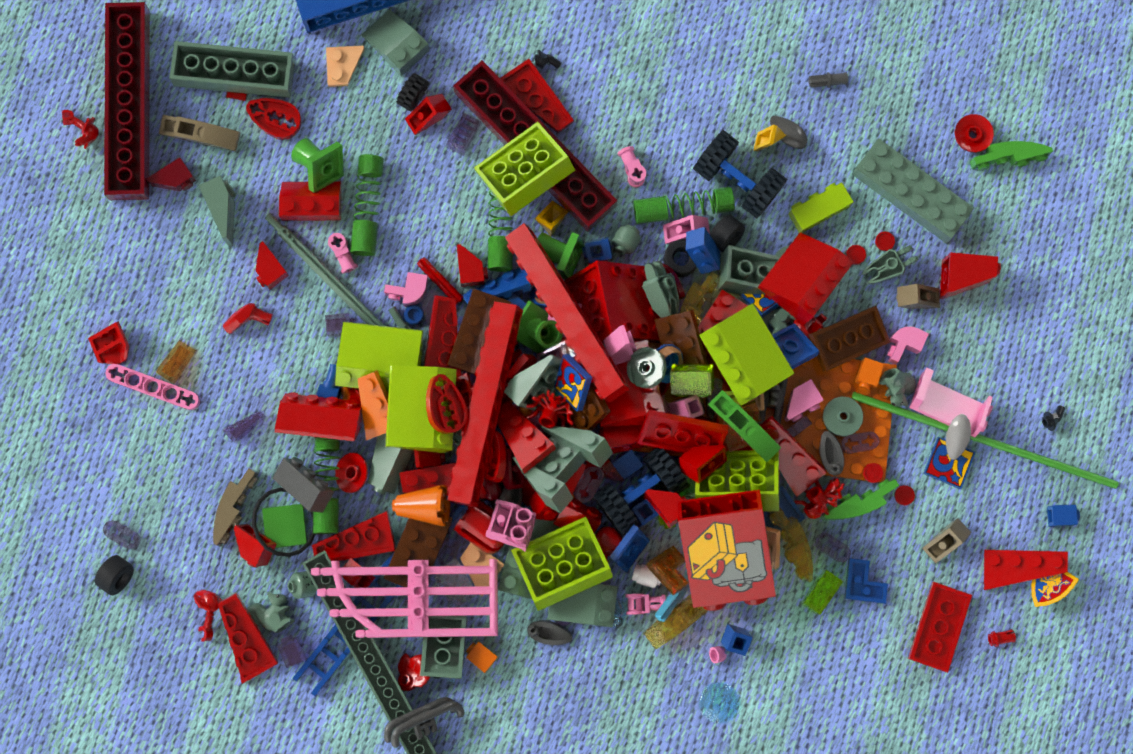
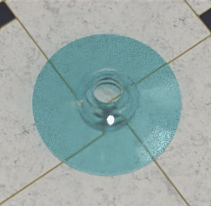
[699,682,739,724]

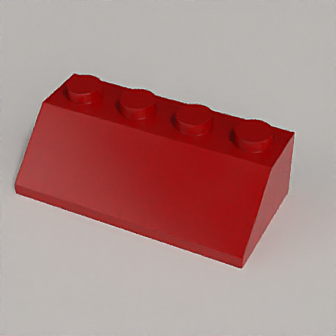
[275,392,364,441]

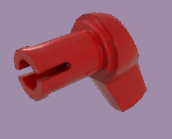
[223,303,273,334]

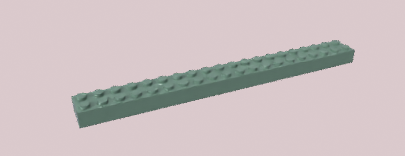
[302,550,437,754]

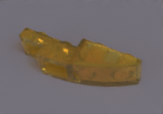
[679,272,718,325]
[769,507,813,583]
[643,594,708,649]

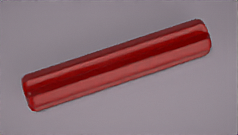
[417,257,463,305]

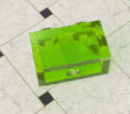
[670,364,714,397]
[800,570,843,615]

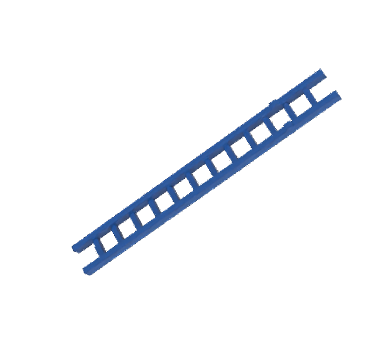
[293,505,466,696]

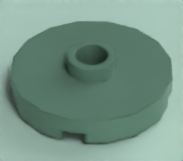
[627,347,666,389]
[822,396,863,437]

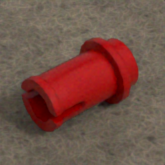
[988,629,1016,647]

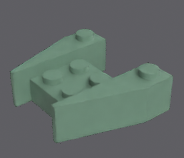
[513,426,613,513]

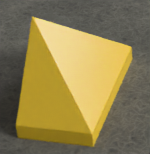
[753,125,786,151]
[535,201,568,236]

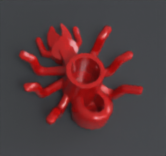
[526,390,574,428]
[794,477,845,519]

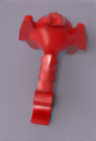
[62,110,99,149]
[193,590,222,642]

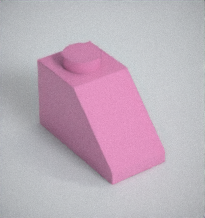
[663,215,710,244]

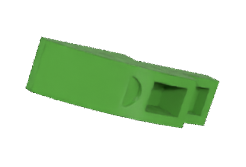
[970,141,1053,170]
[708,390,781,462]
[820,478,899,520]

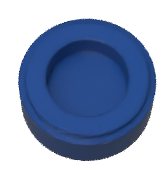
[404,305,424,325]

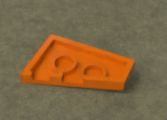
[358,370,388,441]

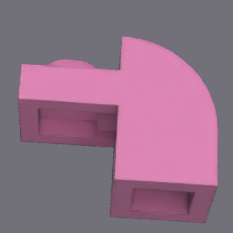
[384,272,429,307]
[887,327,929,365]

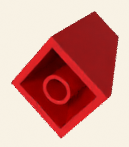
[940,252,1001,299]

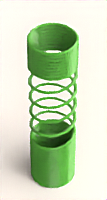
[350,154,384,256]
[633,187,735,225]
[487,191,514,272]
[313,437,340,534]

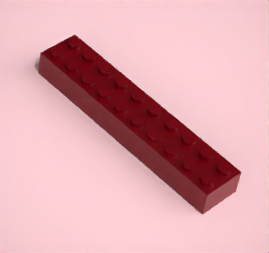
[104,2,150,201]
[453,60,618,232]

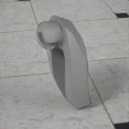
[946,414,971,460]

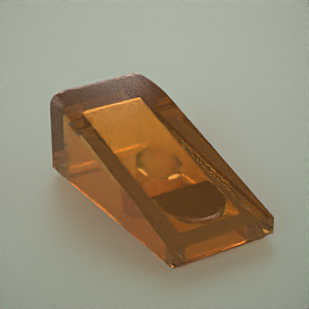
[156,340,196,384]

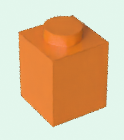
[854,357,884,390]
[465,641,498,673]

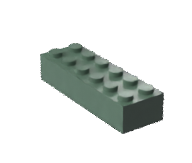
[169,41,295,98]
[852,138,974,244]

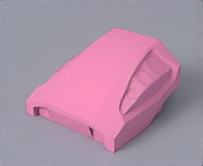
[486,499,536,552]

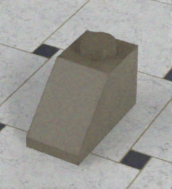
[896,284,940,309]
[922,518,971,563]

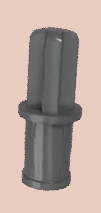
[808,72,848,88]

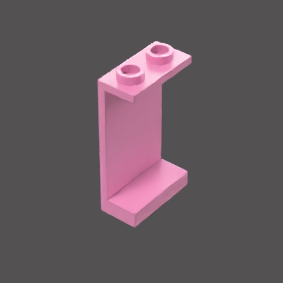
[909,367,993,437]

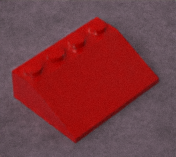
[758,232,854,325]
[600,340,665,427]

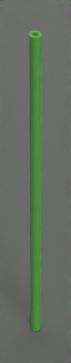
[851,392,1119,489]

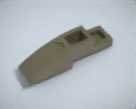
[158,115,241,151]
[213,468,258,547]

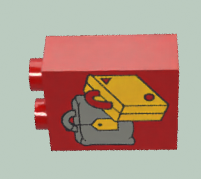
[677,489,776,611]

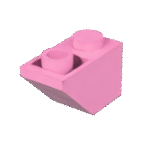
[603,325,637,365]
[784,380,823,423]
[668,392,706,418]

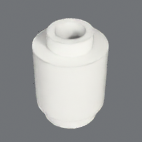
[632,564,663,588]

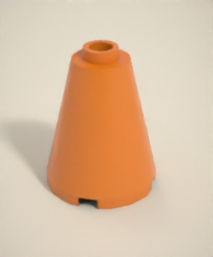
[392,485,450,526]

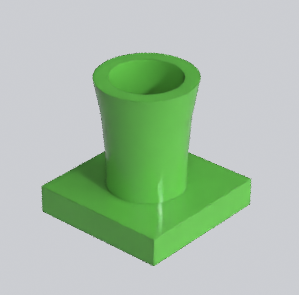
[291,138,344,193]
[538,232,585,280]
[516,300,563,356]

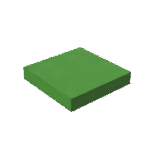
[262,504,307,548]

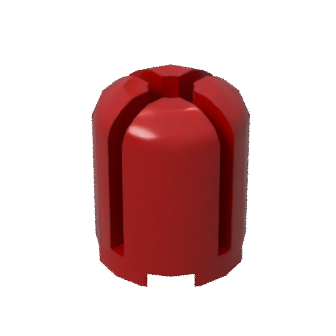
[454,500,505,555]

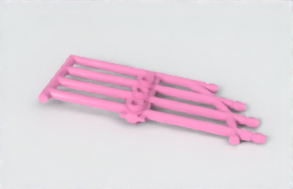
[311,559,498,638]

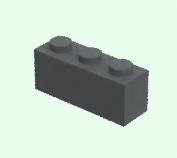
[273,457,334,513]

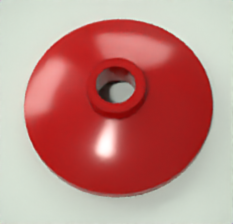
[954,114,994,153]
[335,453,368,493]

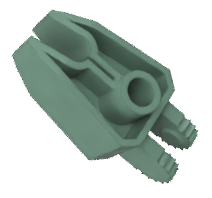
[862,245,919,284]
[642,261,679,318]

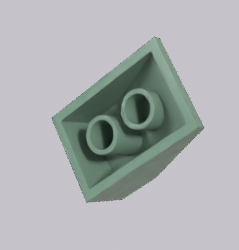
[361,9,430,76]
[198,176,236,247]
[718,245,780,294]
[504,355,562,412]
[547,584,618,627]
[420,616,467,679]

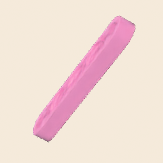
[105,364,200,410]

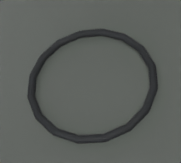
[252,487,315,557]

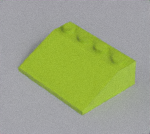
[474,122,575,217]
[699,303,794,406]
[335,322,423,392]
[385,365,456,453]
[695,450,779,512]
[511,517,613,611]

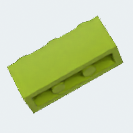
[788,182,854,233]

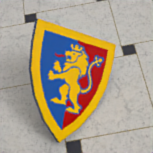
[1031,572,1079,607]

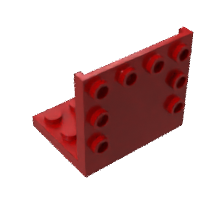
[564,260,661,345]

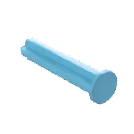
[655,569,690,622]

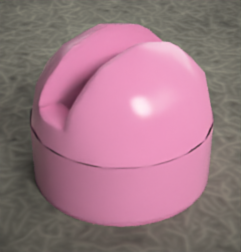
[709,646,727,663]

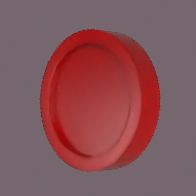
[875,231,895,251]
[846,245,866,265]
[863,463,883,483]
[894,485,915,506]

